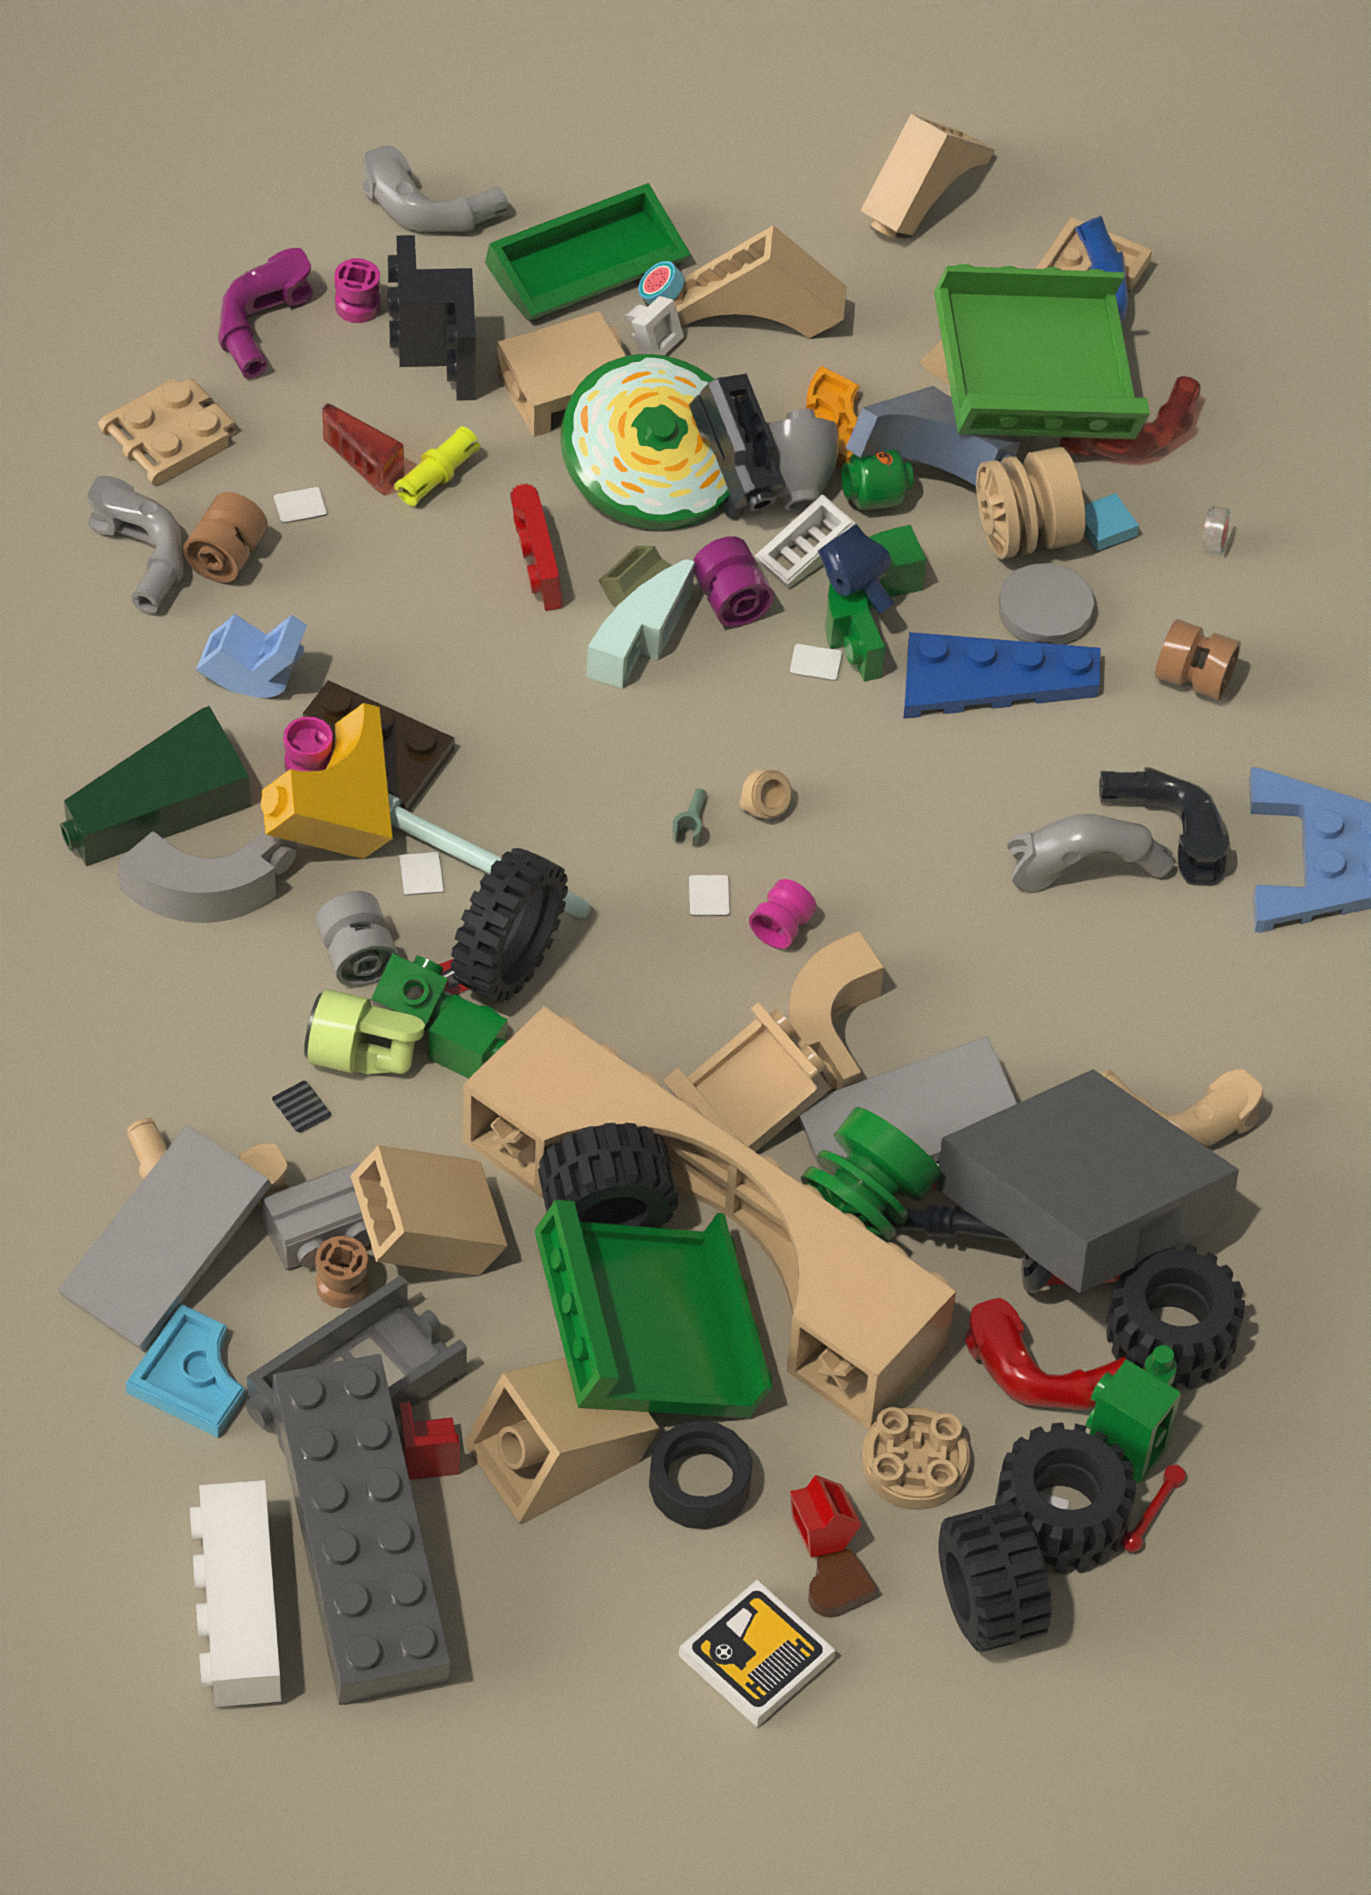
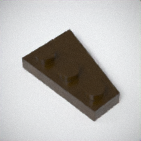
[303,680,455,811]

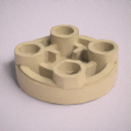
[861,1407,970,1509]

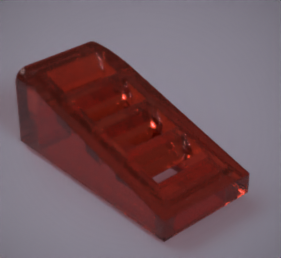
[322,403,404,495]

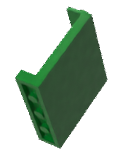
[534,1200,772,1418]

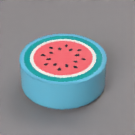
[638,261,684,305]

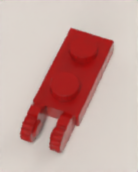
[510,483,563,611]

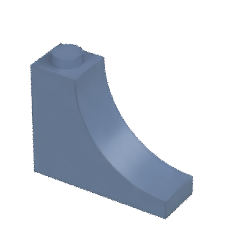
[846,386,1022,486]

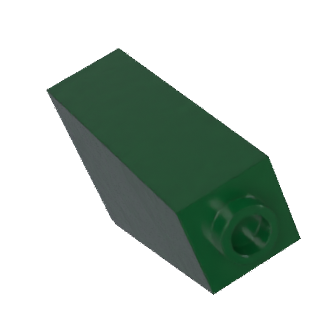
[60,706,251,866]

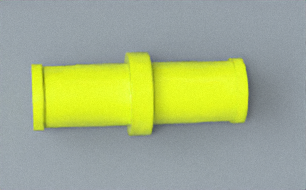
[394,426,480,506]

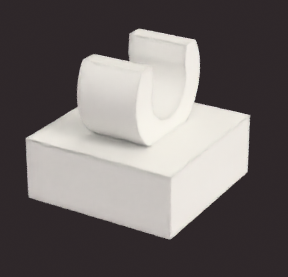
[625,296,684,355]

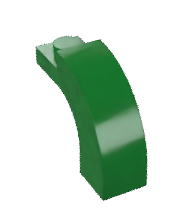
[825,525,926,682]

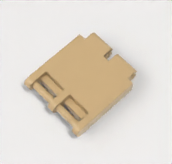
[98,378,237,486]

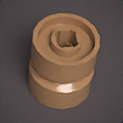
[183,492,268,583]
[1155,619,1241,700]

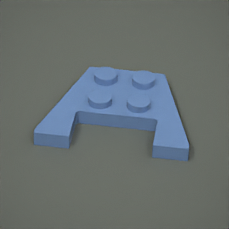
[1249,767,1371,933]

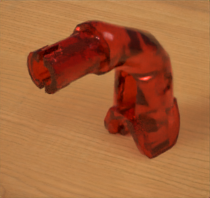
[1059,376,1201,462]

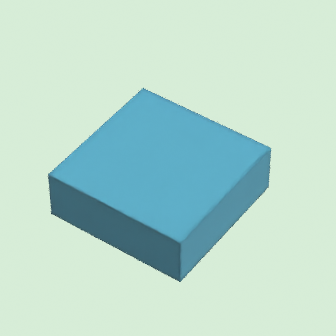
[1084,493,1139,551]

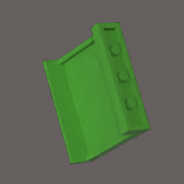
[934,264,1150,439]

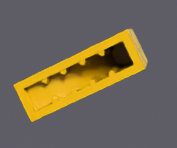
[261,703,393,859]

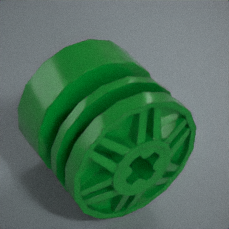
[800,1107,942,1243]

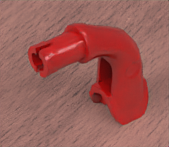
[965,1298,1126,1411]

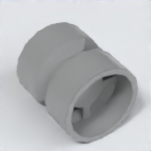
[316,891,399,987]

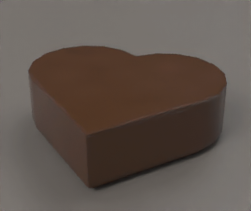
[808,1548,877,1617]

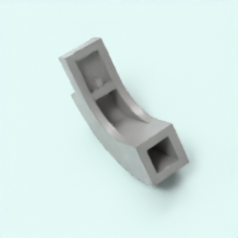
[118,830,296,923]

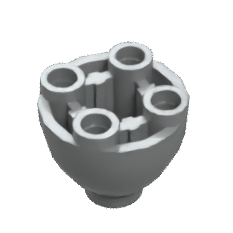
[766,409,839,512]

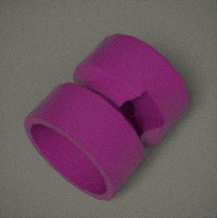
[693,536,774,627]

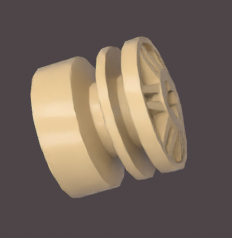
[976,447,1085,559]

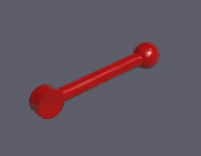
[1122,1465,1186,1553]

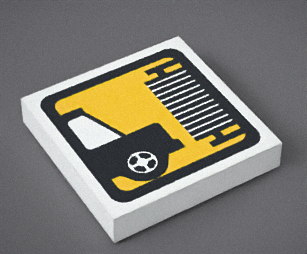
[679,1580,835,1727]

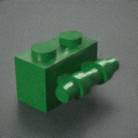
[1085,1345,1181,1484]

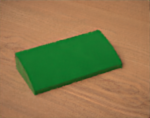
[485,183,691,321]

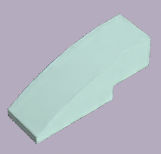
[587,559,695,689]

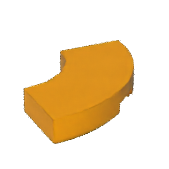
[806,365,860,470]

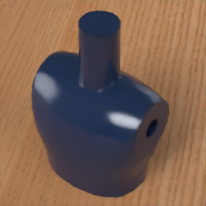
[817,524,895,614]

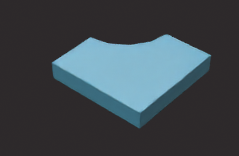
[126,1304,246,1438]

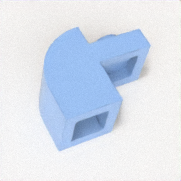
[196,614,307,698]

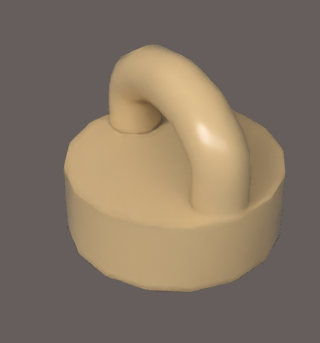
[739,769,792,819]

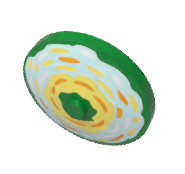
[560,354,730,530]

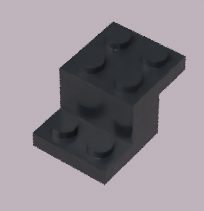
[387,235,476,401]

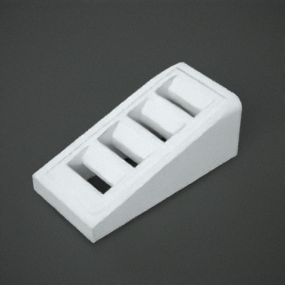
[755,494,856,589]

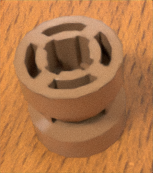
[315,1235,369,1309]

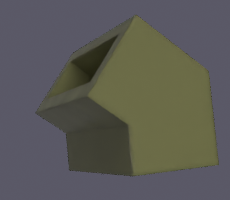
[598,546,673,607]

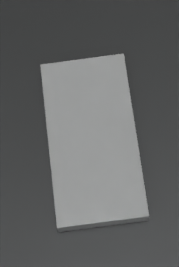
[798,1036,1017,1172]
[58,1124,272,1352]

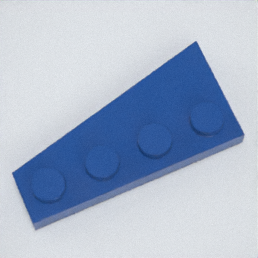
[903,632,1101,719]

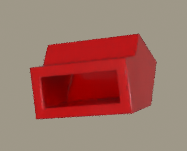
[790,1475,862,1558]

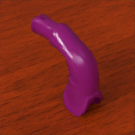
[218,248,313,379]

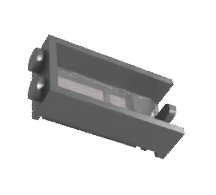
[245,1275,467,1455]

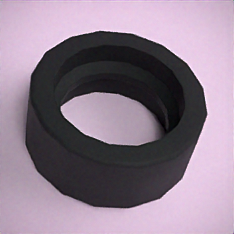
[649,1420,753,1529]

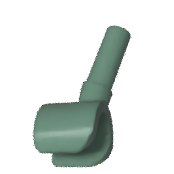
[673,788,706,846]

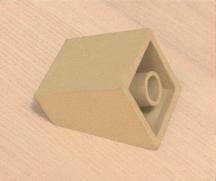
[464,1357,659,1523]

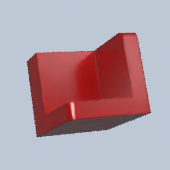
[399,1402,460,1480]

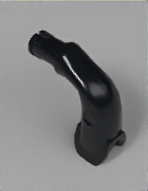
[1099,767,1229,886]

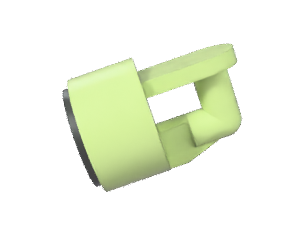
[304,989,425,1074]

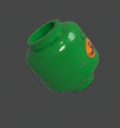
[841,450,914,510]

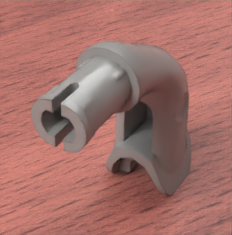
[363,145,508,232]
[87,476,184,614]
[1007,814,1174,893]

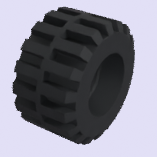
[538,1122,679,1228]
[1106,1245,1245,1389]
[995,1423,1136,1573]
[938,1501,1052,1653]

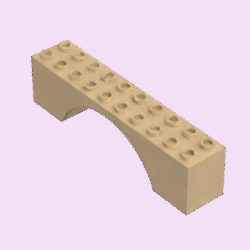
[463,1006,956,1430]

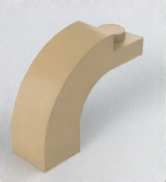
[787,930,884,1092]

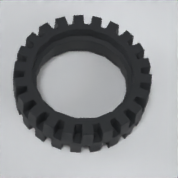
[451,848,568,1002]

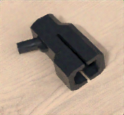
[689,373,785,519]

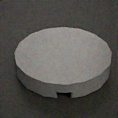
[999,563,1094,645]

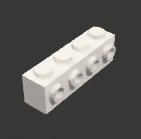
[190,1480,281,1707]

